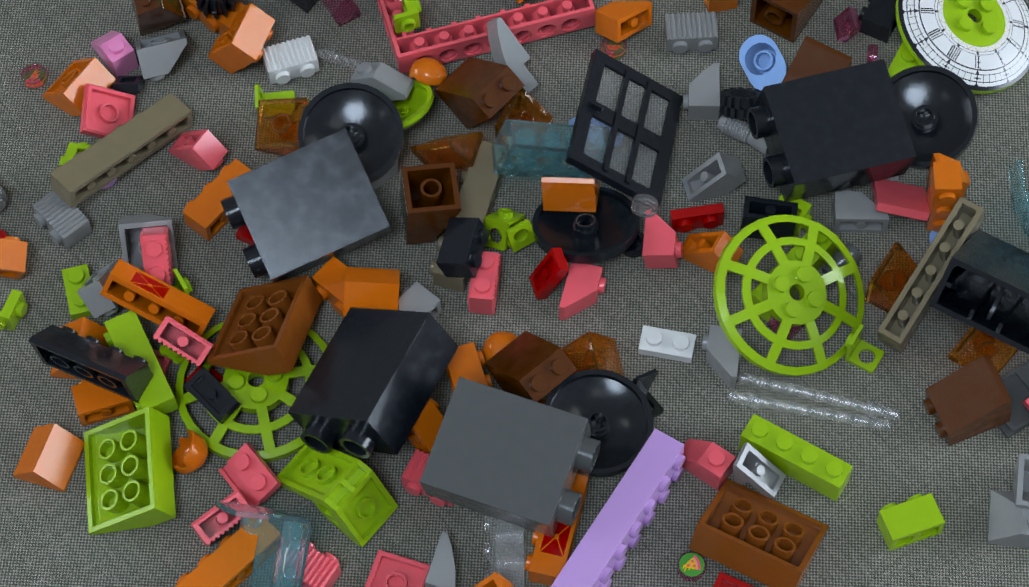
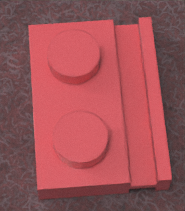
[218,443,282,512]

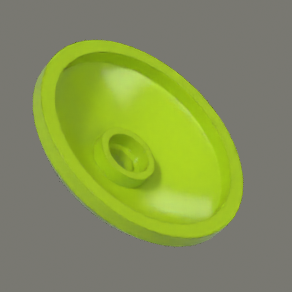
[392,80,434,130]

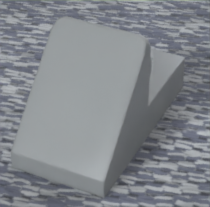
[733,443,786,498]

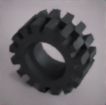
[719,87,761,120]

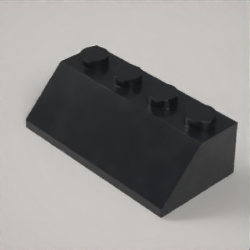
[29,325,153,403]

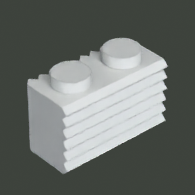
[262,35,320,85]

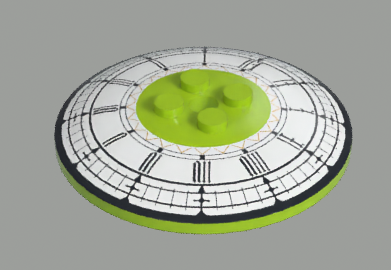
[895,0,1029,94]

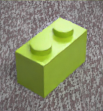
[876,493,945,551]

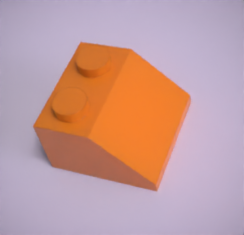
[42,57,116,117]

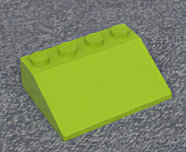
[84,406,176,535]

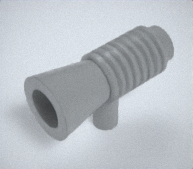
[717,115,769,156]

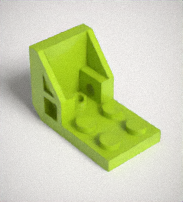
[277,444,399,547]

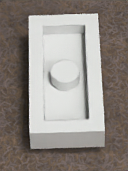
[638,325,697,363]

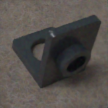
[632,369,664,418]

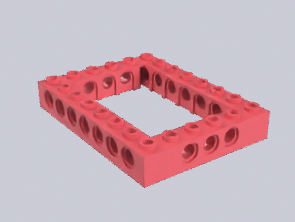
[376,0,595,74]

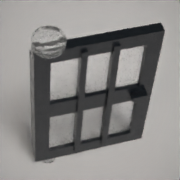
[565,49,683,218]

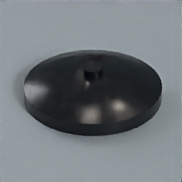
[891,65,978,169]
[298,83,404,183]
[532,187,639,264]
[545,369,653,478]

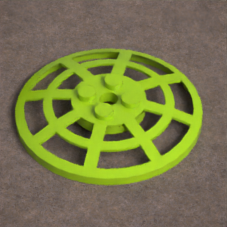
[713,214,864,377]
[175,321,327,462]

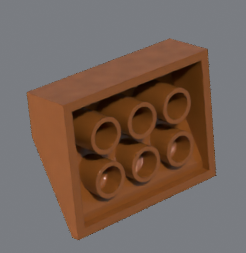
[207,275,322,376]
[689,478,829,587]

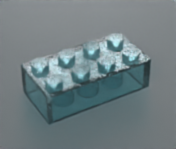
[492,119,608,179]

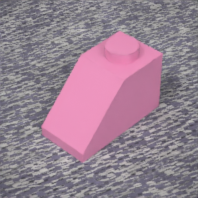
[91,30,139,79]

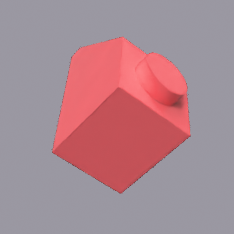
[168,129,228,171]
[642,209,684,269]
[559,263,607,320]
[682,438,736,491]

